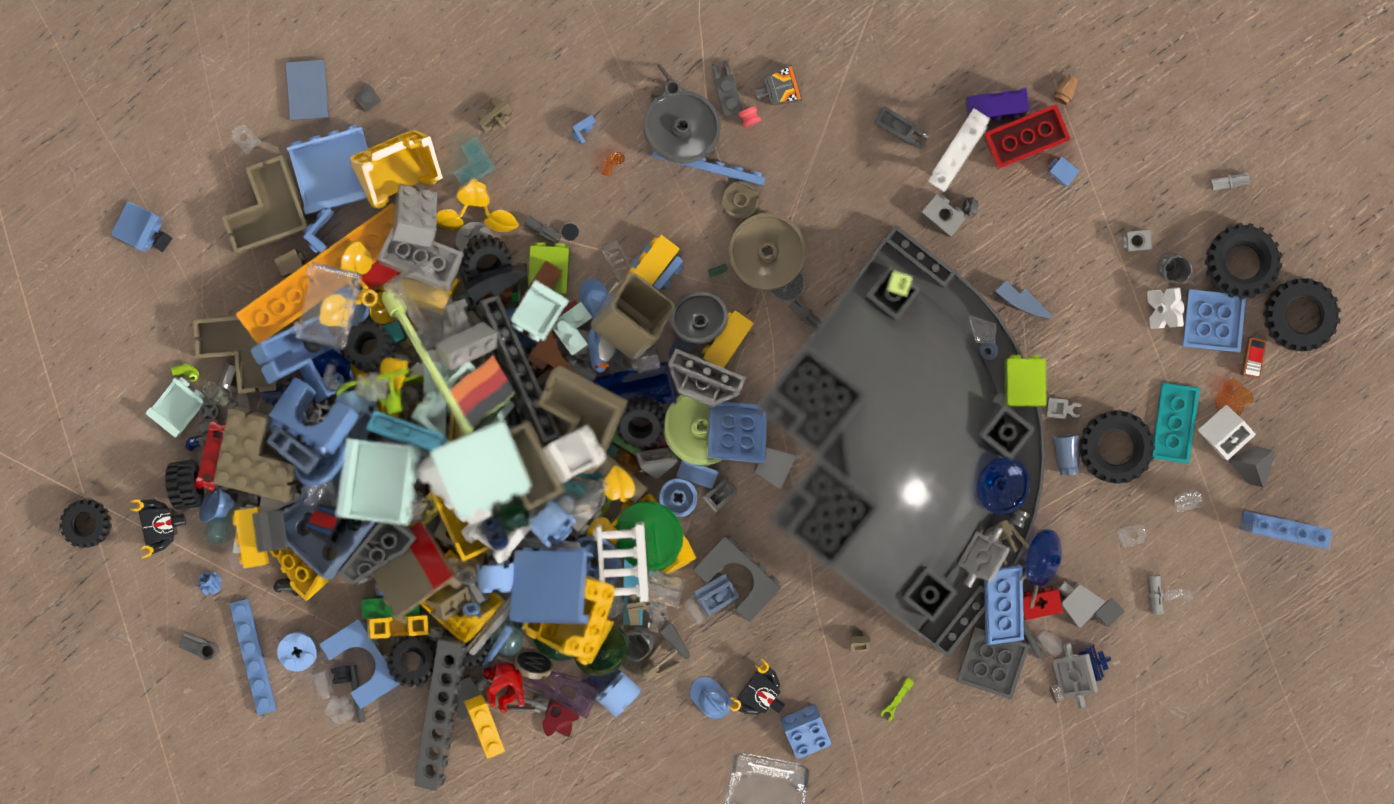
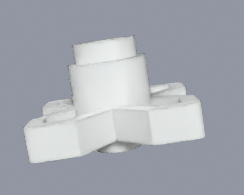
[1147,288,1184,329]

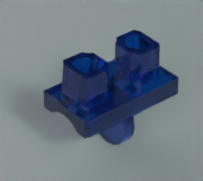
[1077,644,1112,682]

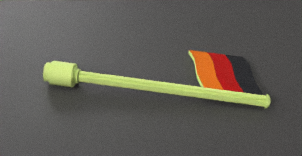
[381,289,514,436]

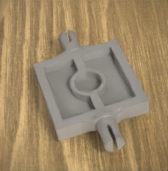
[958,526,1010,587]
[1052,643,1098,709]

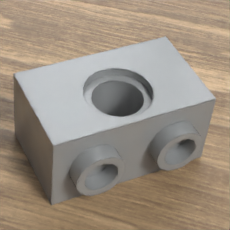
[921,194,966,237]

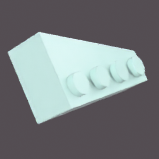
[423,362,452,436]

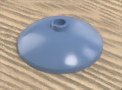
[295,441,345,486]
[575,536,621,585]

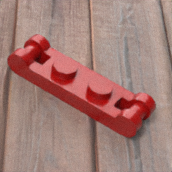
[195,420,226,492]

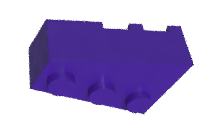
[965,88,1029,121]

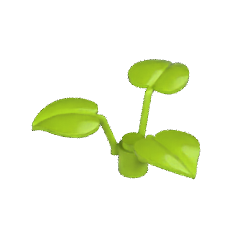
[336,369,424,415]

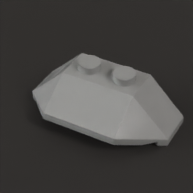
[668,349,746,407]

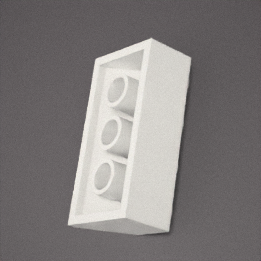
[416,453,492,525]

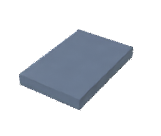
[286,60,329,121]

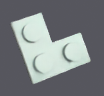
[552,302,592,356]

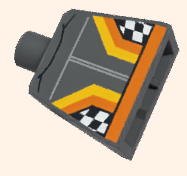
[755,65,802,105]

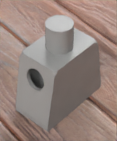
[753,447,796,489]
[1057,581,1105,628]

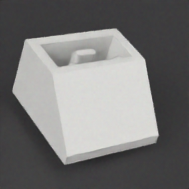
[1198,405,1256,460]

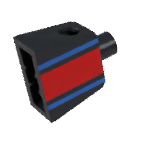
[304,504,352,548]

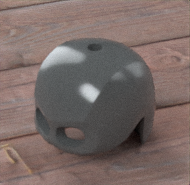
[1157,253,1192,283]
[623,626,655,661]

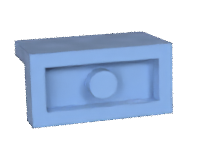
[676,460,719,489]

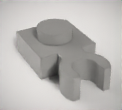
[1046,398,1081,419]

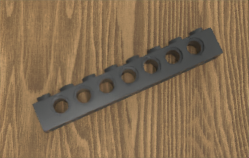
[475,295,561,446]
[414,635,467,791]

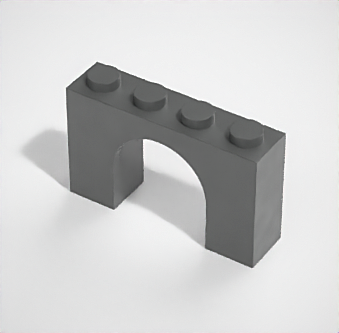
[693,536,781,622]

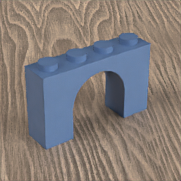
[269,377,359,455]
[319,619,400,709]

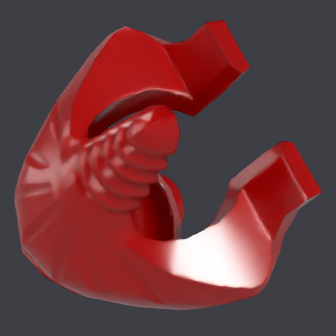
[483,662,525,713]

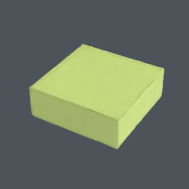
[887,271,912,296]

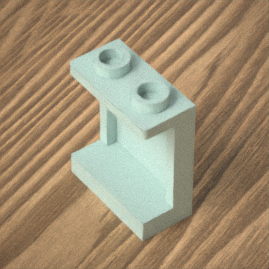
[510,280,568,342]
[145,377,207,438]

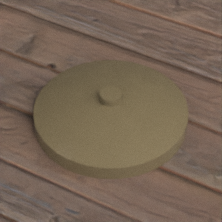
[729,213,806,290]

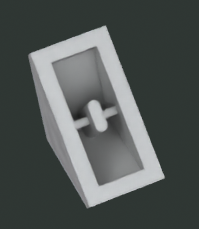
[635,447,677,479]
[703,478,738,512]

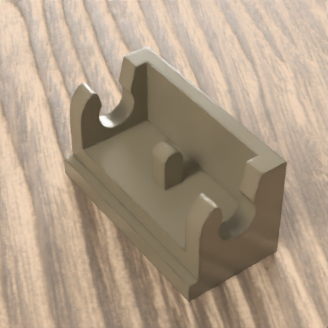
[425,584,471,621]

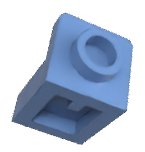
[571,115,596,144]

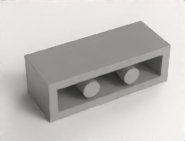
[436,322,498,370]

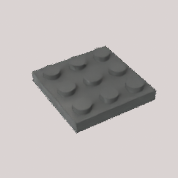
[957,627,1030,700]

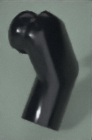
[273,578,299,597]

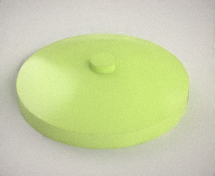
[664,394,729,466]

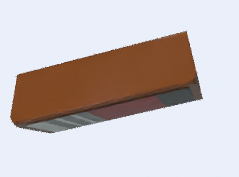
[1241,337,1267,378]

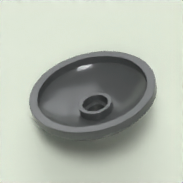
[670,292,728,344]

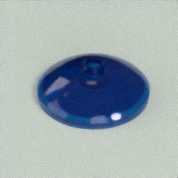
[977,457,1030,515]
[1026,529,1062,586]

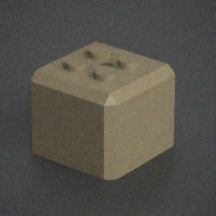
[591,273,675,359]

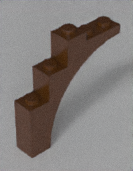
[520,261,580,376]

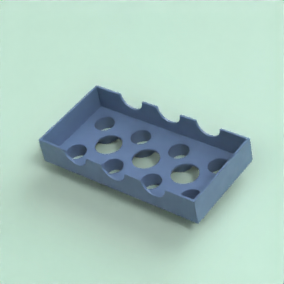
[283,409,424,580]

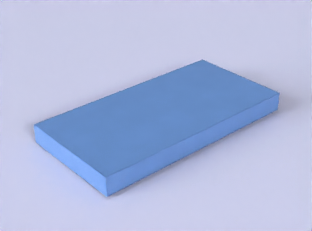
[984,565,1024,645]

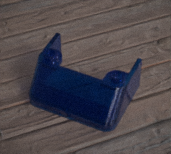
[593,362,677,404]

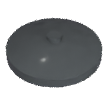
[643,90,721,164]

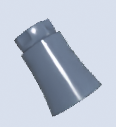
[1053,434,1079,475]

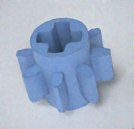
[197,571,223,596]

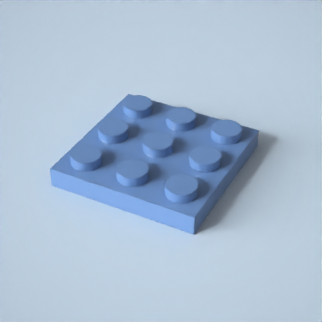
[1182,289,1246,352]
[707,402,767,463]

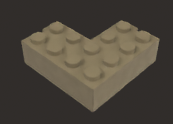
[222,155,309,254]
[193,316,279,394]
[538,366,628,473]
[213,406,298,503]
[509,422,566,510]

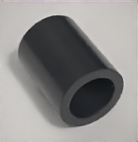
[152,231,173,252]

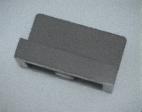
[252,510,287,552]

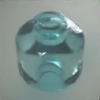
[204,517,231,545]

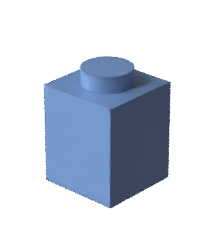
[1048,157,1079,187]

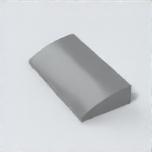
[377,227,463,292]

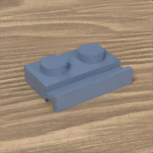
[692,573,740,617]

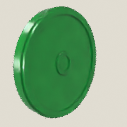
[615,501,683,571]

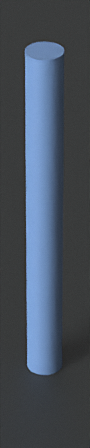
[480,627,512,670]

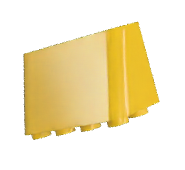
[429,491,497,562]
[536,574,615,658]

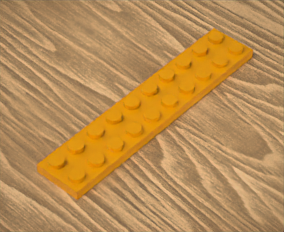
[236,203,394,345]

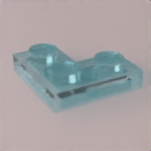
[453,136,497,187]

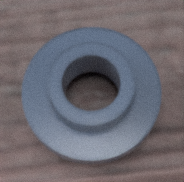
[980,341,999,360]

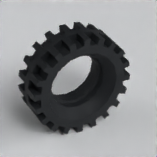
[1205,223,1282,300]
[1263,278,1341,351]
[1079,411,1155,484]

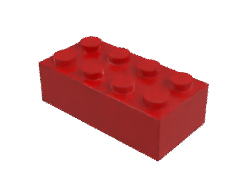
[983,104,1071,170]

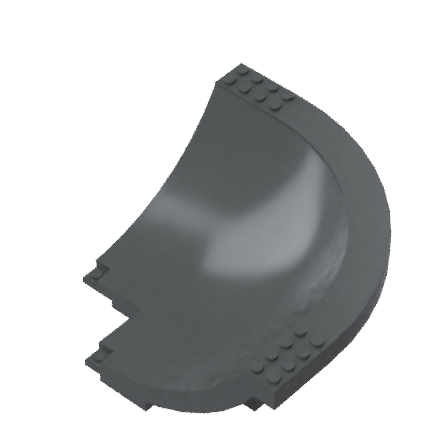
[756,225,1045,657]

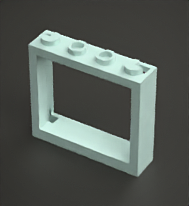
[411,362,515,446]

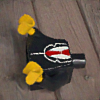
[130,499,186,559]
[727,659,785,715]

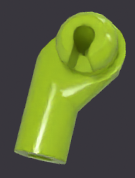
[171,364,199,382]

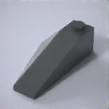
[338,522,416,585]

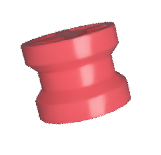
[738,106,761,127]

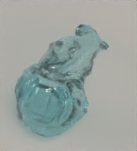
[491,615,523,657]

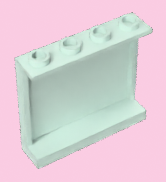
[431,421,531,519]
[336,438,420,525]

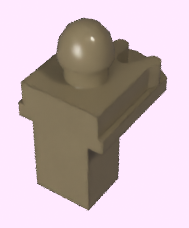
[627,595,651,626]

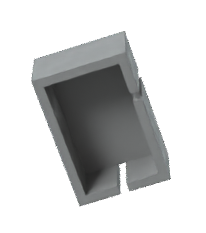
[393,185,437,247]

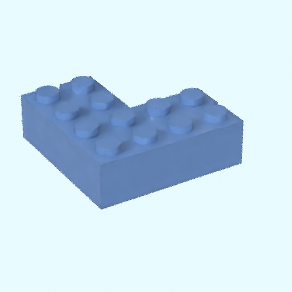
[250,315,356,403]

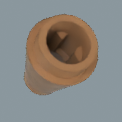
[1054,75,1078,105]

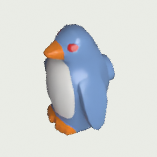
[588,328,619,373]

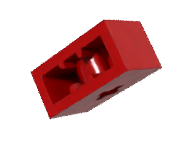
[1023,586,1063,620]

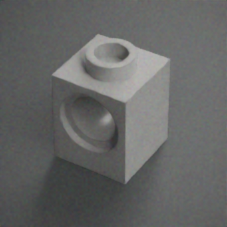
[1122,230,1152,252]

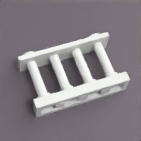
[928,108,990,192]
[462,493,548,565]
[593,522,649,602]

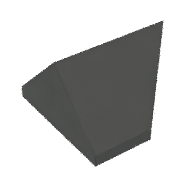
[1228,447,1275,488]

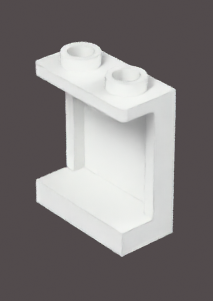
[543,425,606,483]

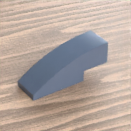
[994,280,1052,319]
[267,427,320,475]

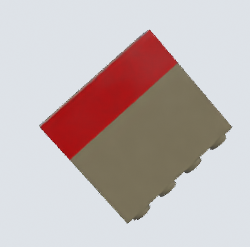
[370,520,461,624]

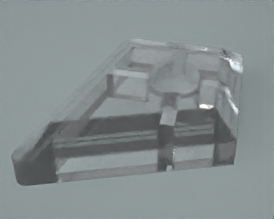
[969,315,996,343]

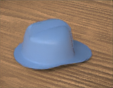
[579,279,608,321]
[199,487,235,523]
[690,677,731,719]

